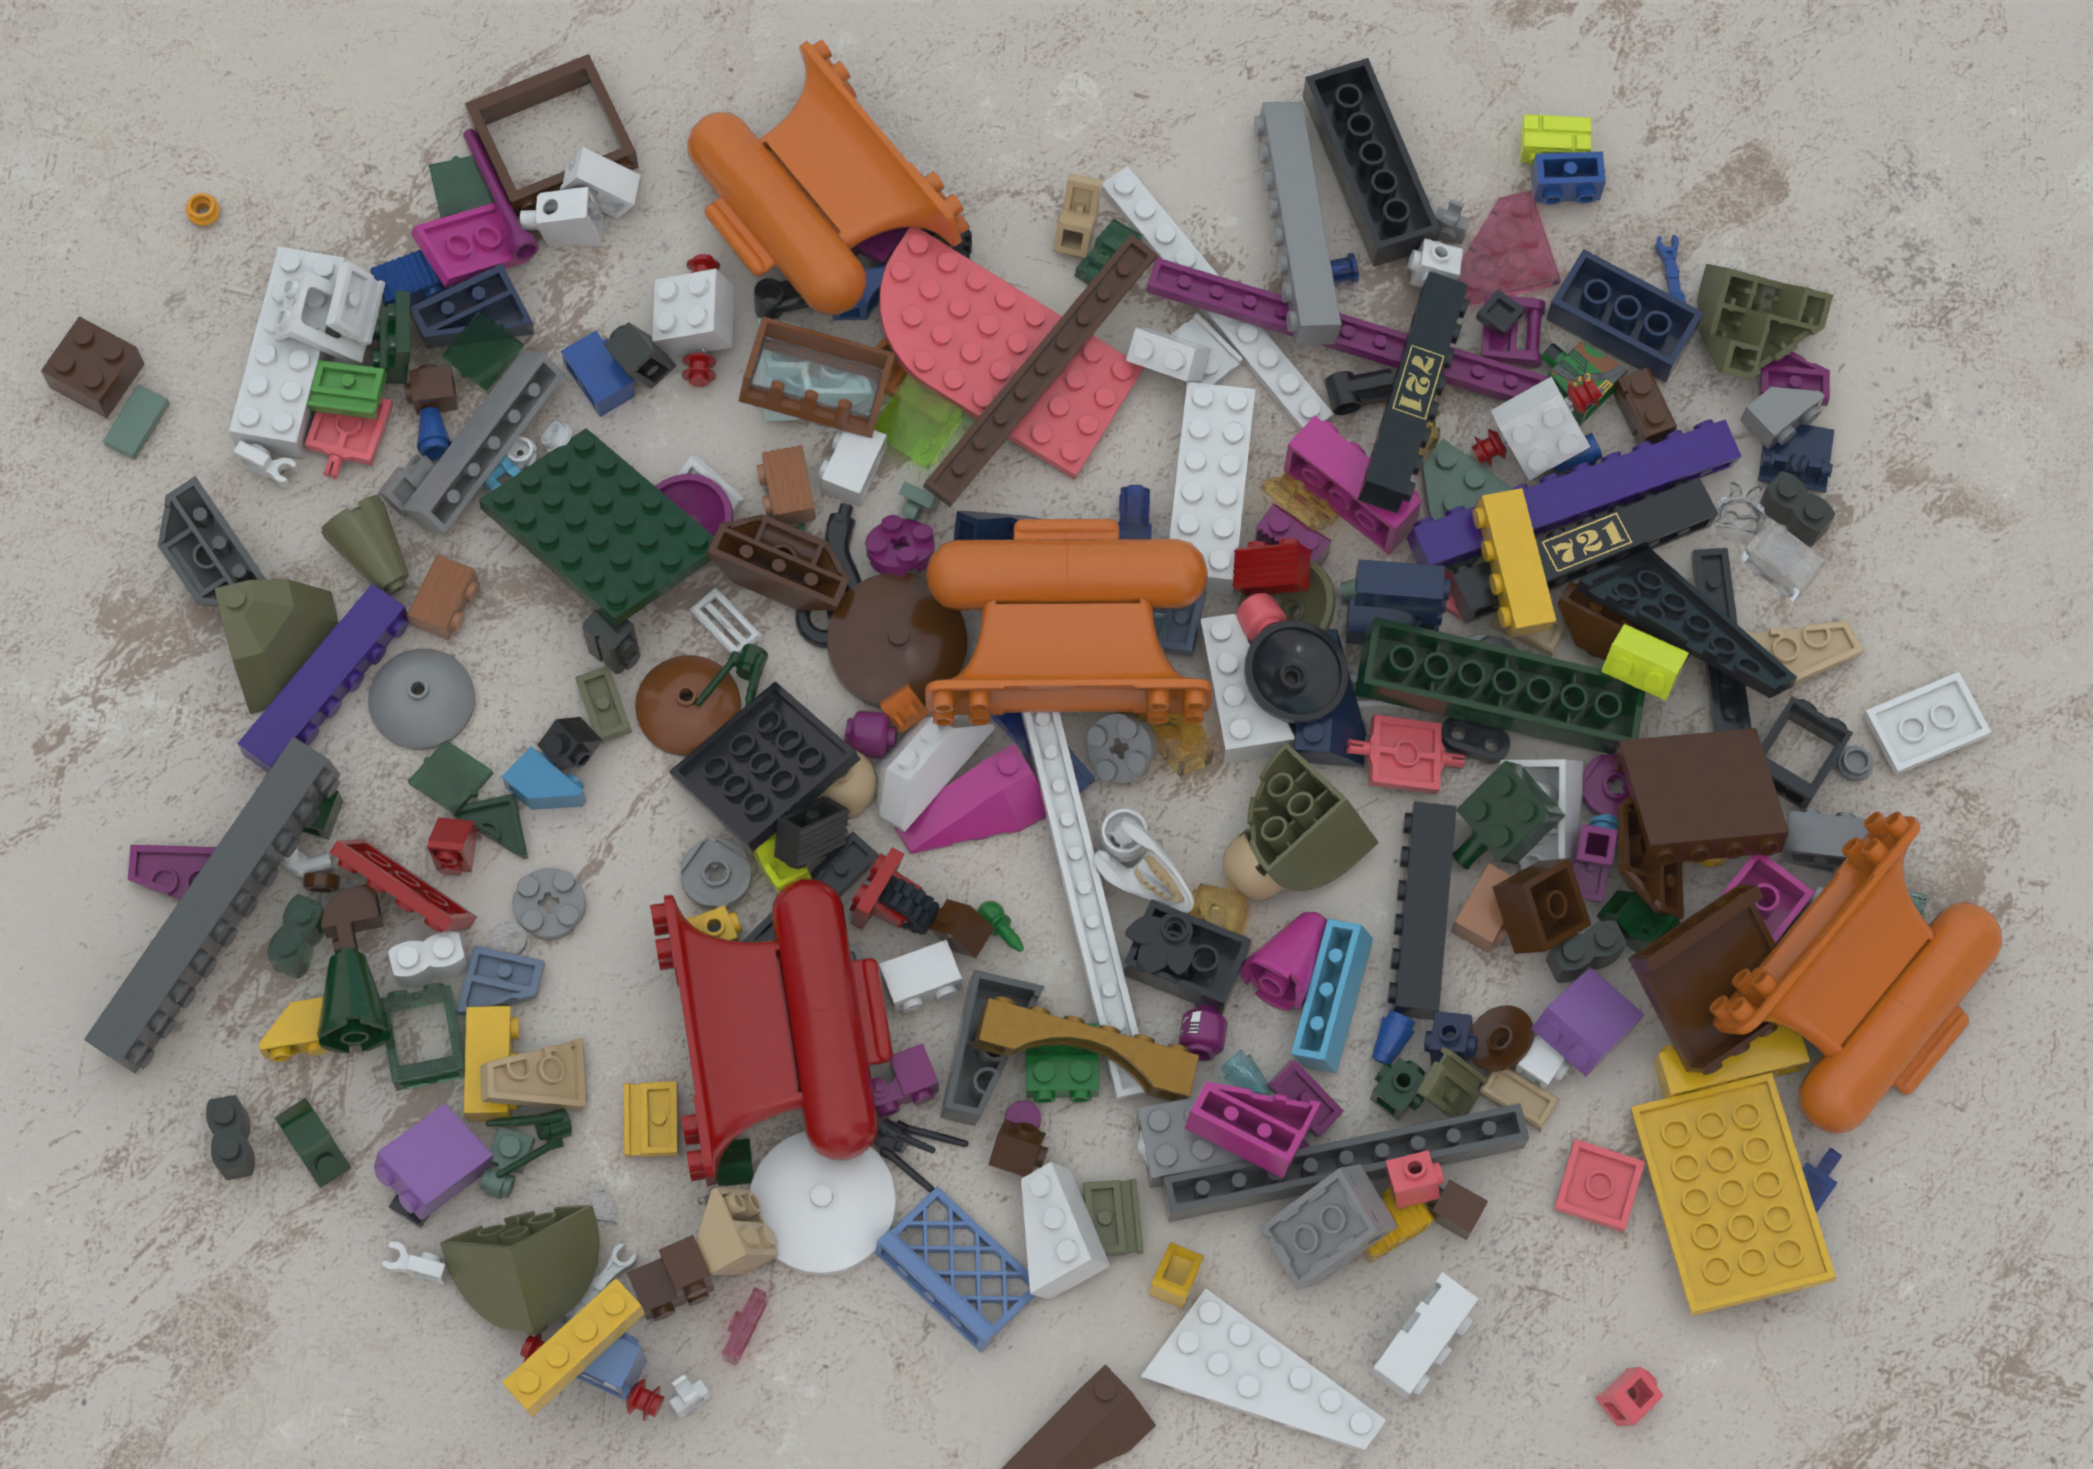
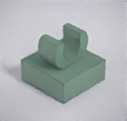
[898,481,940,521]

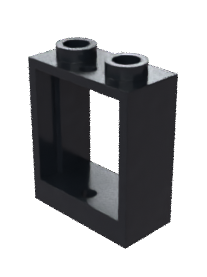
[1762,696,1854,809]

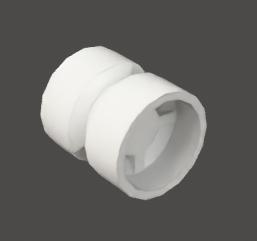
[1100,809,1148,868]

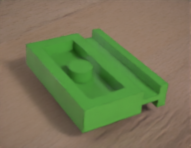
[307,360,388,419]

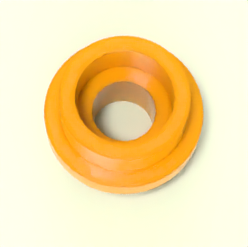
[186,193,220,226]

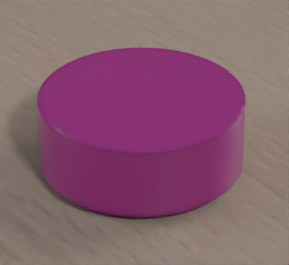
[1005,1101,1041,1130]

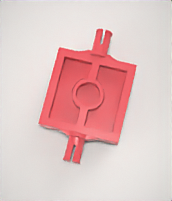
[304,398,394,479]
[1346,714,1465,794]

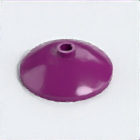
[655,474,734,536]

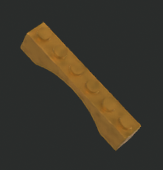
[973,996,1199,1101]

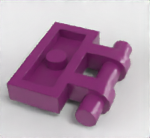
[1266,1060,1344,1149]

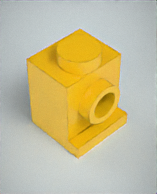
[686,905,743,941]

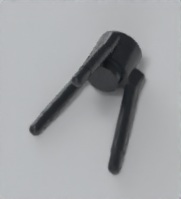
[874,1118,969,1193]

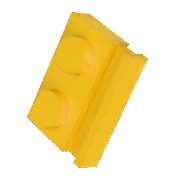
[624,1081,679,1158]

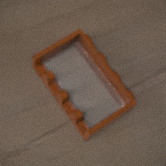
[738,316,895,438]

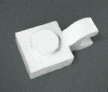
[233,440,298,487]
[382,1241,450,1285]
[669,1374,711,1420]

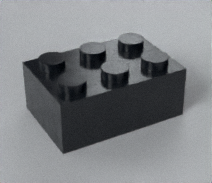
[1123,899,1252,1015]

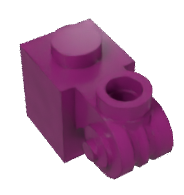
[872,1043,939,1118]

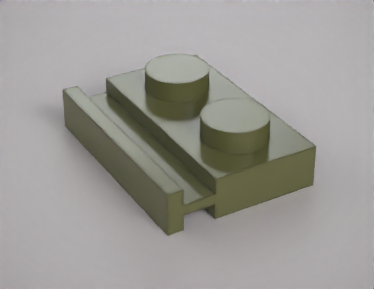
[1416,1047,1488,1118]
[1083,1178,1143,1256]

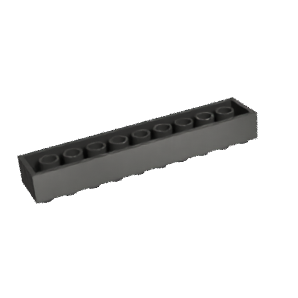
[84,737,340,1074]

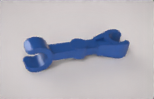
[1655,235,1686,303]

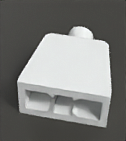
[520,187,604,247]

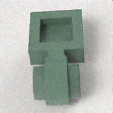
[480,1126,535,1199]

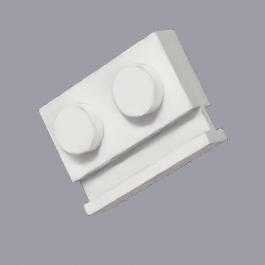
[325,261,385,346]
[1171,313,1244,385]

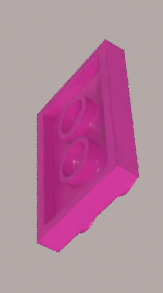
[411,203,531,287]

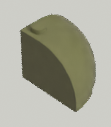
[1247,742,1379,891]
[440,1205,600,1335]

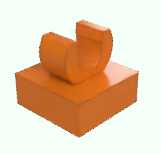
[880,683,929,734]

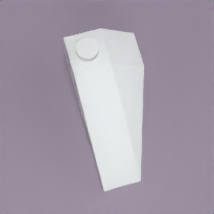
[1500,759,1583,870]

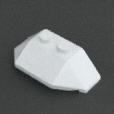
[874,715,995,832]

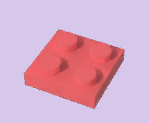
[1553,1139,1645,1233]

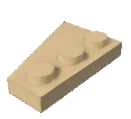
[1745,621,1864,686]

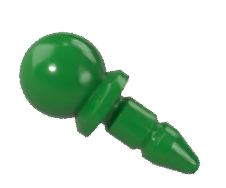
[977,901,1024,952]

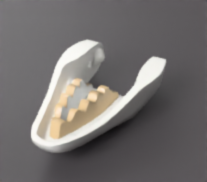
[1093,817,1194,913]

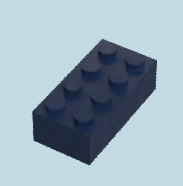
[1546,249,1704,383]

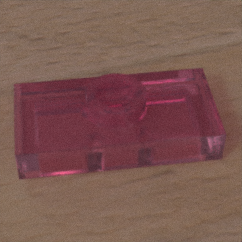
[722,1287,769,1366]

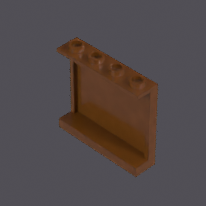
[1613,728,1789,866]
[1628,885,1778,1075]

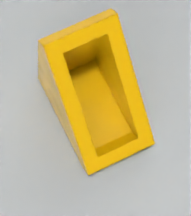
[1149,1242,1204,1309]

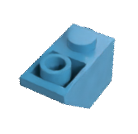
[502,746,586,810]

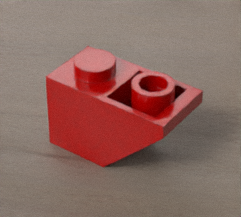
[427,817,478,875]

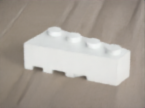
[1199,614,1295,764]

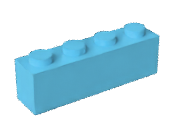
[1291,919,1373,1074]

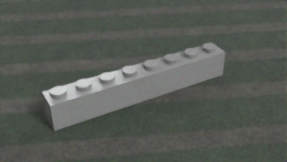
[1254,102,1341,345]

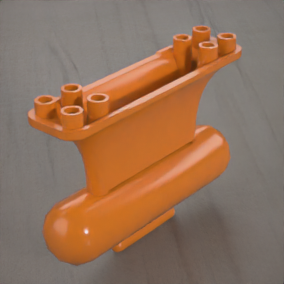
[687,39,969,315]
[925,519,1213,726]
[1709,811,2003,1134]

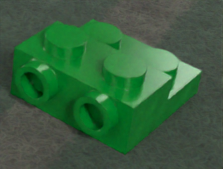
[1025,1023,1099,1103]

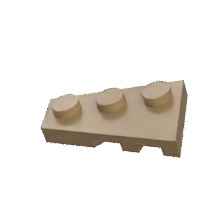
[480,1037,586,1111]

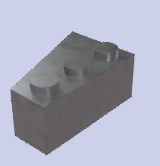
[1783,808,1886,873]

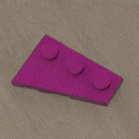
[128,845,216,900]

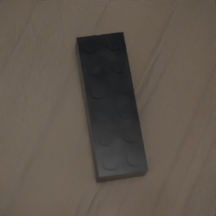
[1303,58,1440,267]

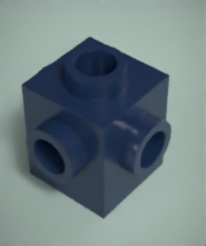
[1424,1011,1478,1066]

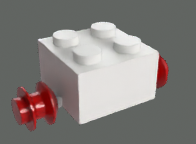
[652,254,734,387]
[1471,376,1603,481]

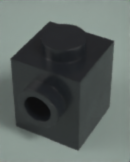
[537,717,603,769]

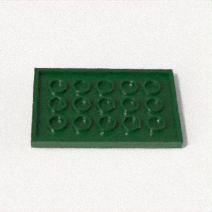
[479,428,722,627]

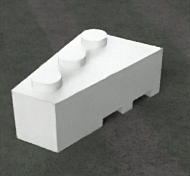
[1021,1162,1110,1300]

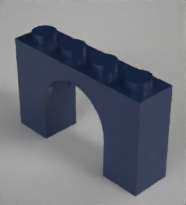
[1345,559,1450,645]

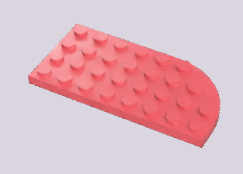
[879,227,1144,480]

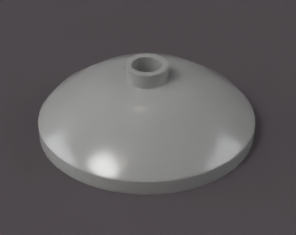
[369,649,475,750]

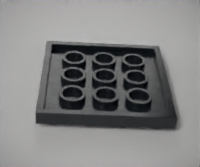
[669,681,861,852]

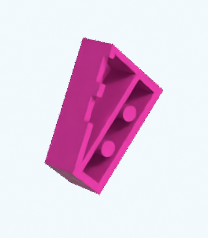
[1185,1081,1321,1179]

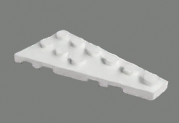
[1140,1288,1387,1452]

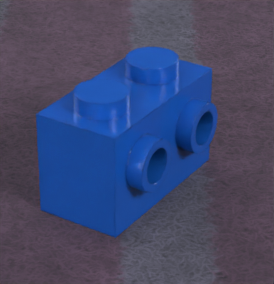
[1531,151,1606,205]

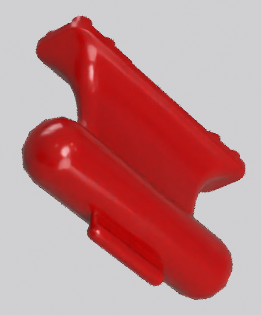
[650,879,893,1186]

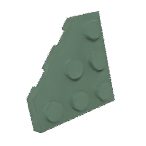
[1421,438,1512,571]

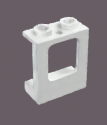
[274,270,366,365]

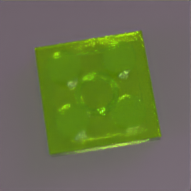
[874,374,966,470]

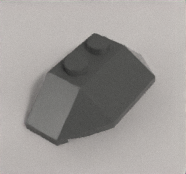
[158,476,266,607]

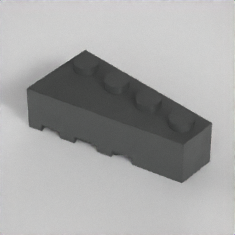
[940,970,1045,1126]

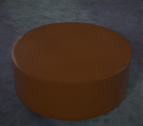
[303,872,340,893]

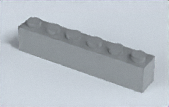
[402,350,566,534]

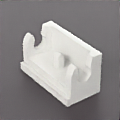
[560,147,640,219]

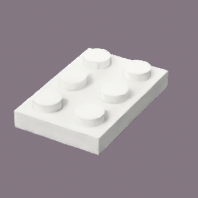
[1863,672,1992,776]

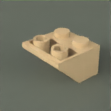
[696,1187,779,1276]

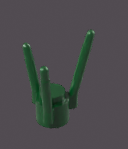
[695,644,769,707]
[485,1108,572,1178]

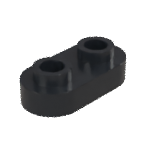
[1441,717,1510,764]

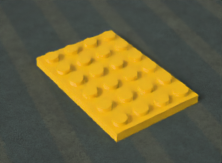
[1630,1072,1836,1316]

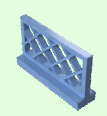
[875,1186,1035,1353]

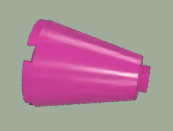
[1240,912,1327,1011]

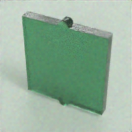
[429,155,495,218]
[441,311,524,391]
[408,740,494,815]

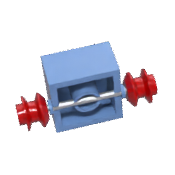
[520,1316,665,1421]

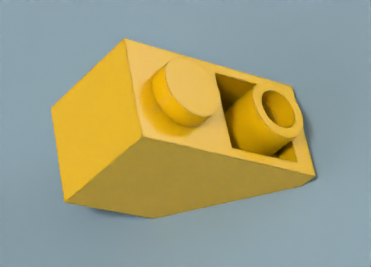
[259,997,329,1062]

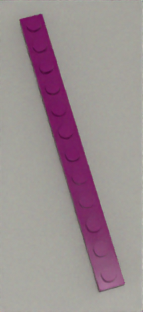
[1146,257,1548,402]

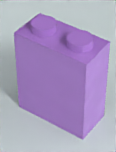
[1531,967,1645,1077]
[374,1103,493,1221]

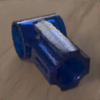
[1117,485,1152,539]

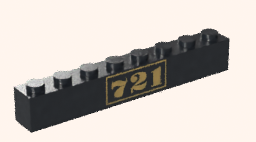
[1357,271,1469,514]
[1450,478,1718,624]

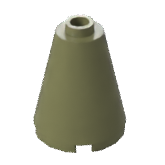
[321,495,409,595]

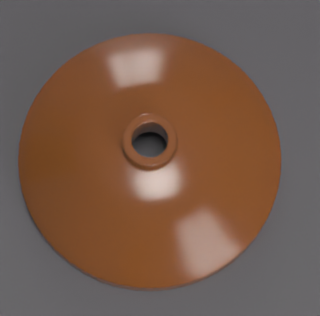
[635,655,741,757]

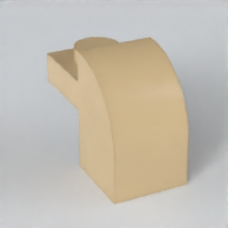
[1053,173,1103,258]

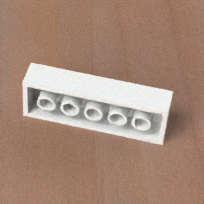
[229,246,346,459]
[1169,382,1255,595]

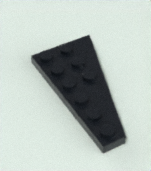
[1576,548,1797,698]

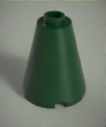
[317,947,391,1053]

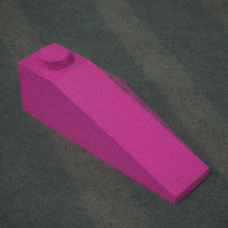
[893,743,1047,854]

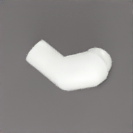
[281,847,333,878]

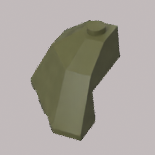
[1697,264,1833,380]
[215,579,339,714]

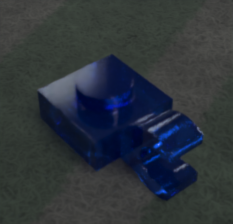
[1802,1147,1842,1214]

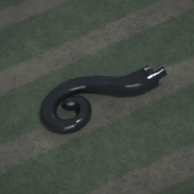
[795,503,862,649]

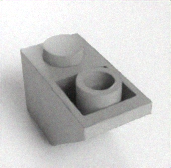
[1741,387,1825,450]

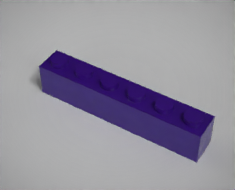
[237,584,409,773]

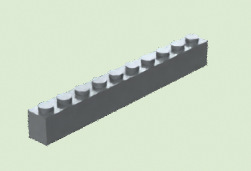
[1161,1103,1529,1222]

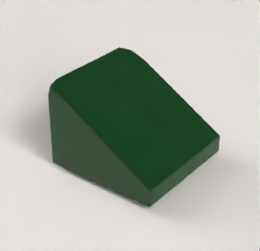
[717,1138,754,1187]

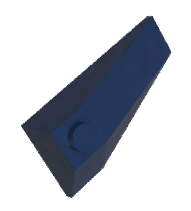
[1294,629,1366,767]

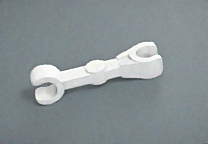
[565,1243,637,1320]

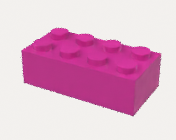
[1284,416,1422,555]
[1719,855,1815,944]

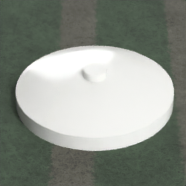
[750,1131,896,1276]

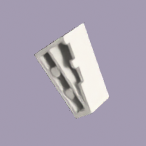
[1371,1272,1479,1401]

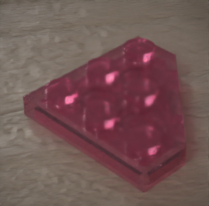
[1457,190,1561,306]

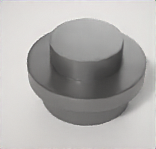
[1837,746,1873,781]

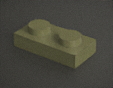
[575,666,632,743]

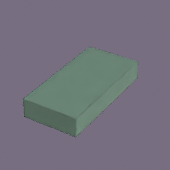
[103,385,170,460]

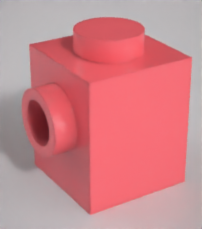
[1386,1150,1444,1209]

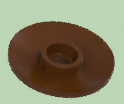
[1470,1005,1534,1072]

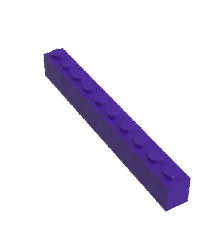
[1406,419,1742,568]

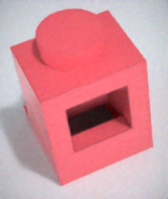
[1595,1367,1664,1426]

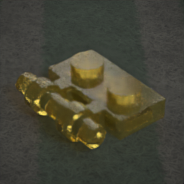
[1261,473,1339,531]

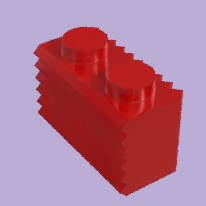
[1232,538,1311,596]

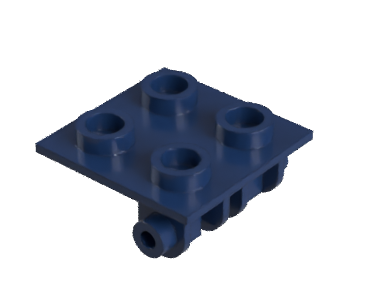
[1758,424,1834,493]

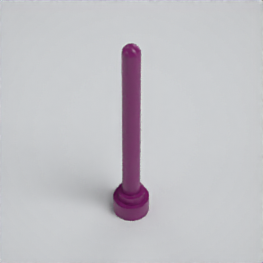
[463,129,539,260]

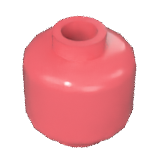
[1236,593,1287,643]

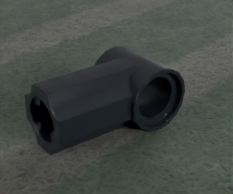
[754,278,810,319]
[1324,368,1394,415]

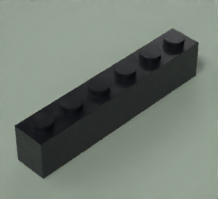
[1387,801,1457,1020]

